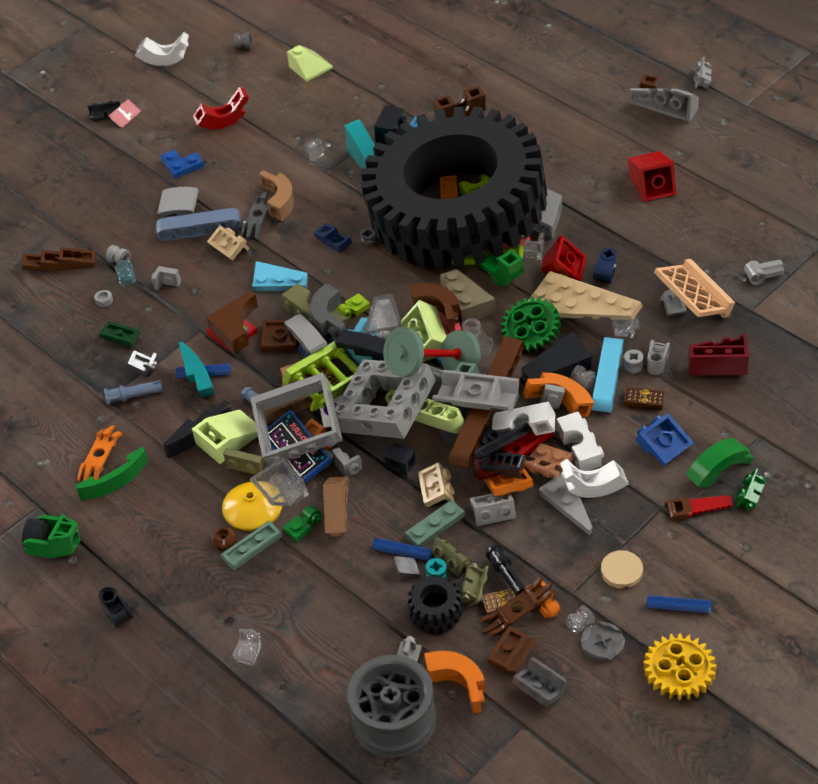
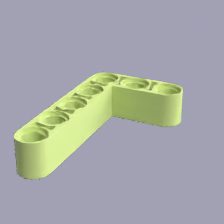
[385,390,465,434]

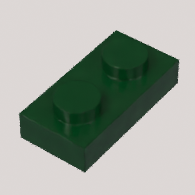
[99,321,141,347]

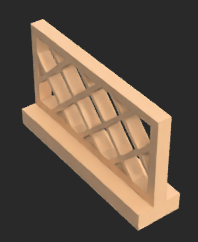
[654,259,735,318]

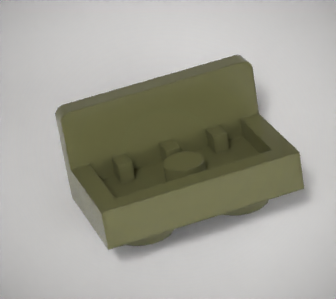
[223,448,268,477]

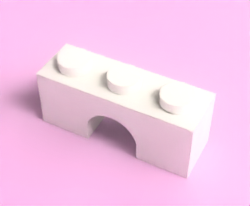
[492,402,555,436]
[556,412,604,471]

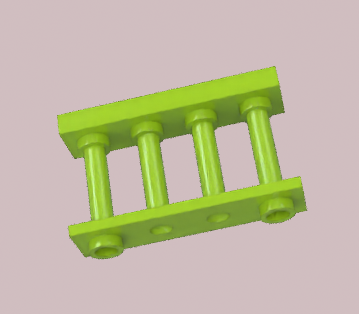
[282,341,358,412]

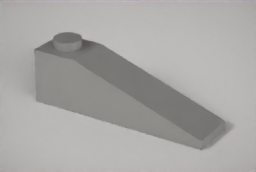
[629,88,699,122]

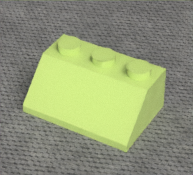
[397,300,446,362]

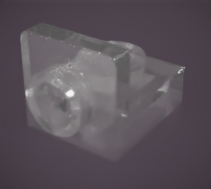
[232,628,262,666]

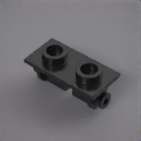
[87,100,121,121]

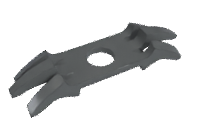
[240,192,273,239]

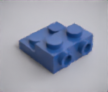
[635,413,694,467]

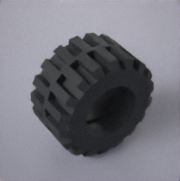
[407,575,462,634]

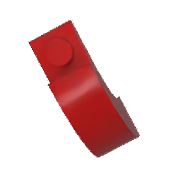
[193,87,249,130]

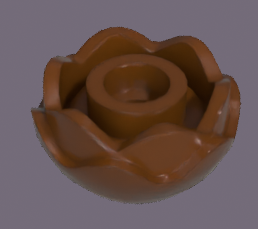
[211,527,237,551]

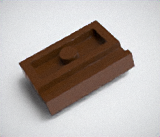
[487,626,537,676]

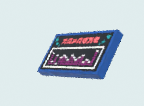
[267,409,333,486]

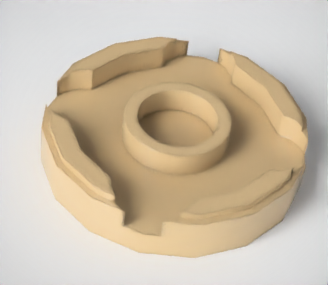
[601,550,643,589]

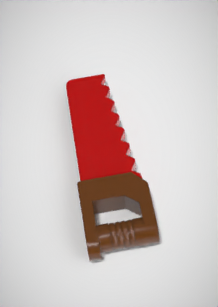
[664,495,733,521]

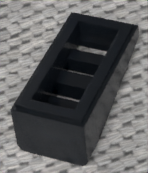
[481,452,525,479]

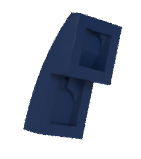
[313,223,352,252]

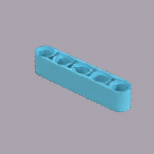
[591,337,624,413]

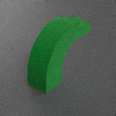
[480,250,524,287]
[685,438,754,488]

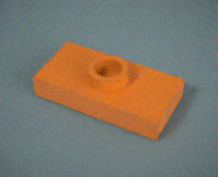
[440,175,458,199]

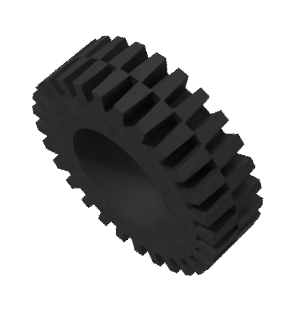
[361,107,548,269]

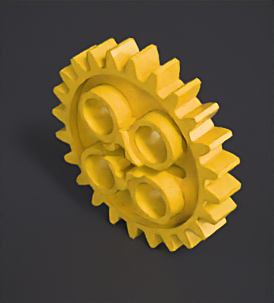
[643,633,717,700]

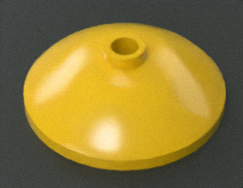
[222,481,282,532]

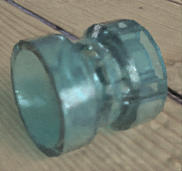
[115,261,136,286]

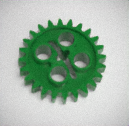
[500,296,561,354]

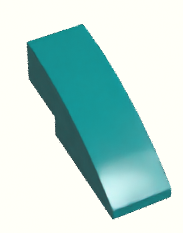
[179,342,216,398]

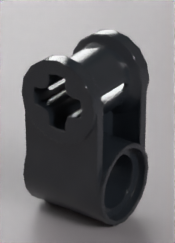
[98,587,134,628]

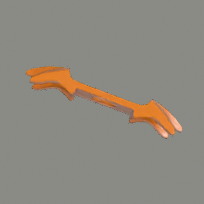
[77,425,123,482]

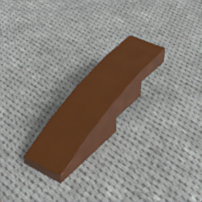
[22,247,95,271]

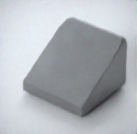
[394,556,420,581]

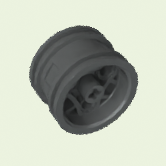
[347,655,436,758]

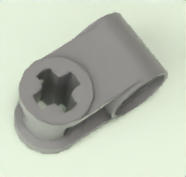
[647,340,670,375]

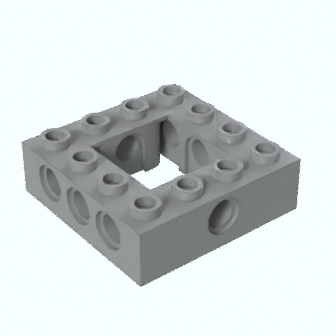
[335,359,436,439]

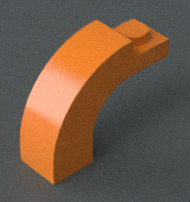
[523,373,594,417]
[424,651,486,714]

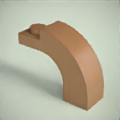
[259,170,294,221]

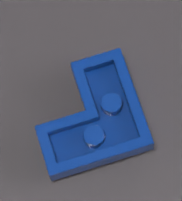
[160,150,205,179]

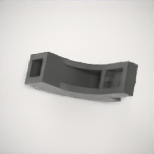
[310,283,346,338]

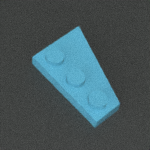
[252,261,308,291]

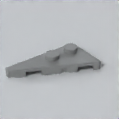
[538,472,593,535]

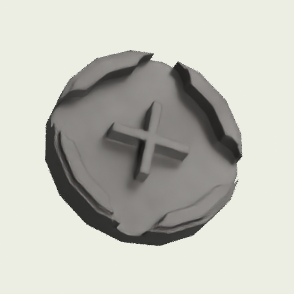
[581,622,625,663]

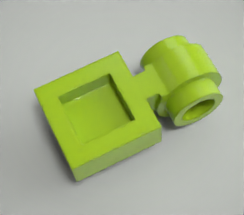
[336,293,370,319]

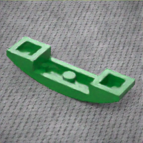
[75,447,148,500]

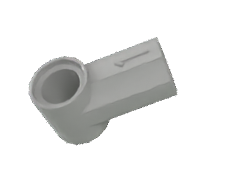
[744,260,784,285]

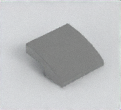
[157,187,198,218]

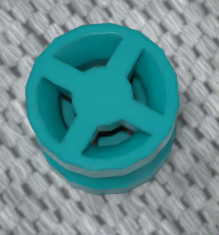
[426,558,447,578]

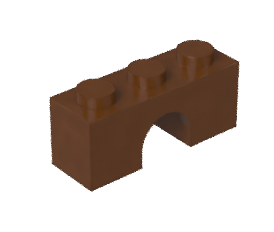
[433,86,486,118]

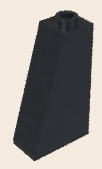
[520,332,592,387]

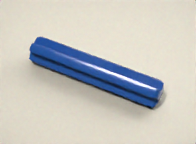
[175,363,231,378]
[372,538,433,561]
[647,595,711,613]

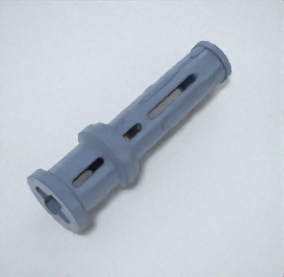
[104,380,163,405]

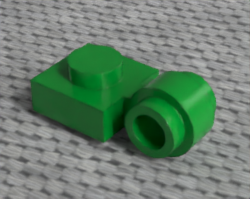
[282,506,322,543]

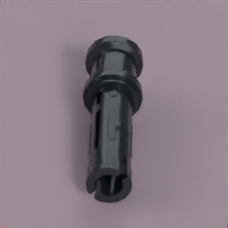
[486,544,525,596]

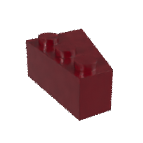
[688,333,749,376]

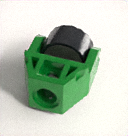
[22,514,80,558]

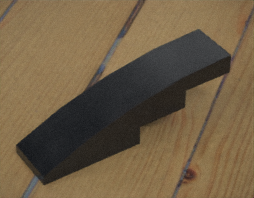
[335,330,386,361]
[163,400,232,458]

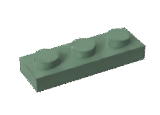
[405,500,465,547]

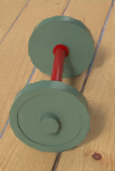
[383,327,481,377]

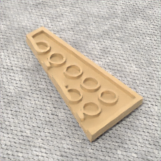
[528,271,642,320]

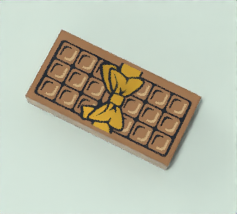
[482,589,524,615]

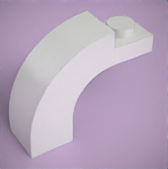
[135,32,189,66]
[560,459,629,498]

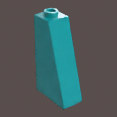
[344,120,375,169]

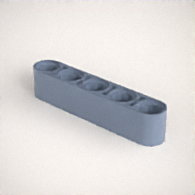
[156,208,241,241]

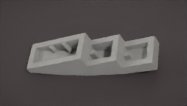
[284,314,328,354]

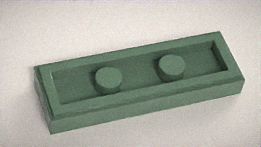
[221,521,282,571]

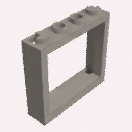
[251,373,343,466]

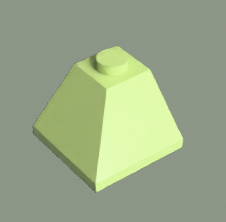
[287,45,333,81]

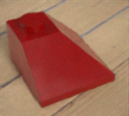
[540,235,587,281]

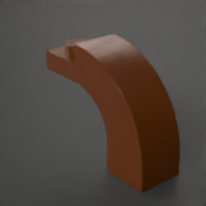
[410,283,460,332]

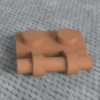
[524,443,575,479]

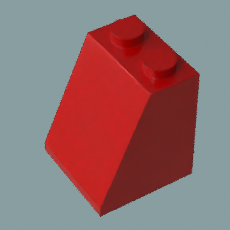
[627,151,677,202]

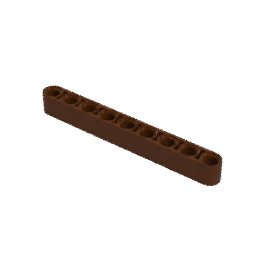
[449,336,524,469]

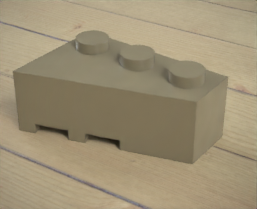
[440,269,496,326]

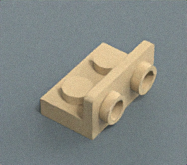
[207,226,250,261]
[418,462,455,507]

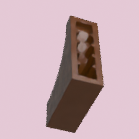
[207,290,258,354]

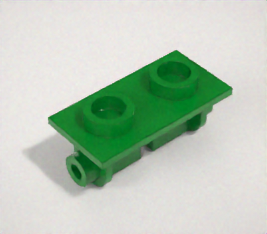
[735,468,765,511]

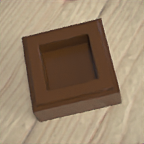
[640,74,660,89]

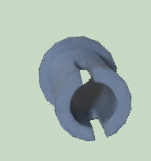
[241,387,262,403]

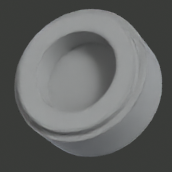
[94,290,113,307]

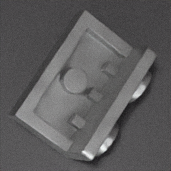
[512,657,567,707]

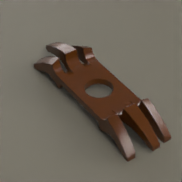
[480,575,553,636]

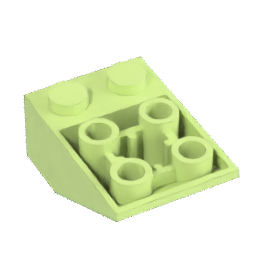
[192,410,258,464]

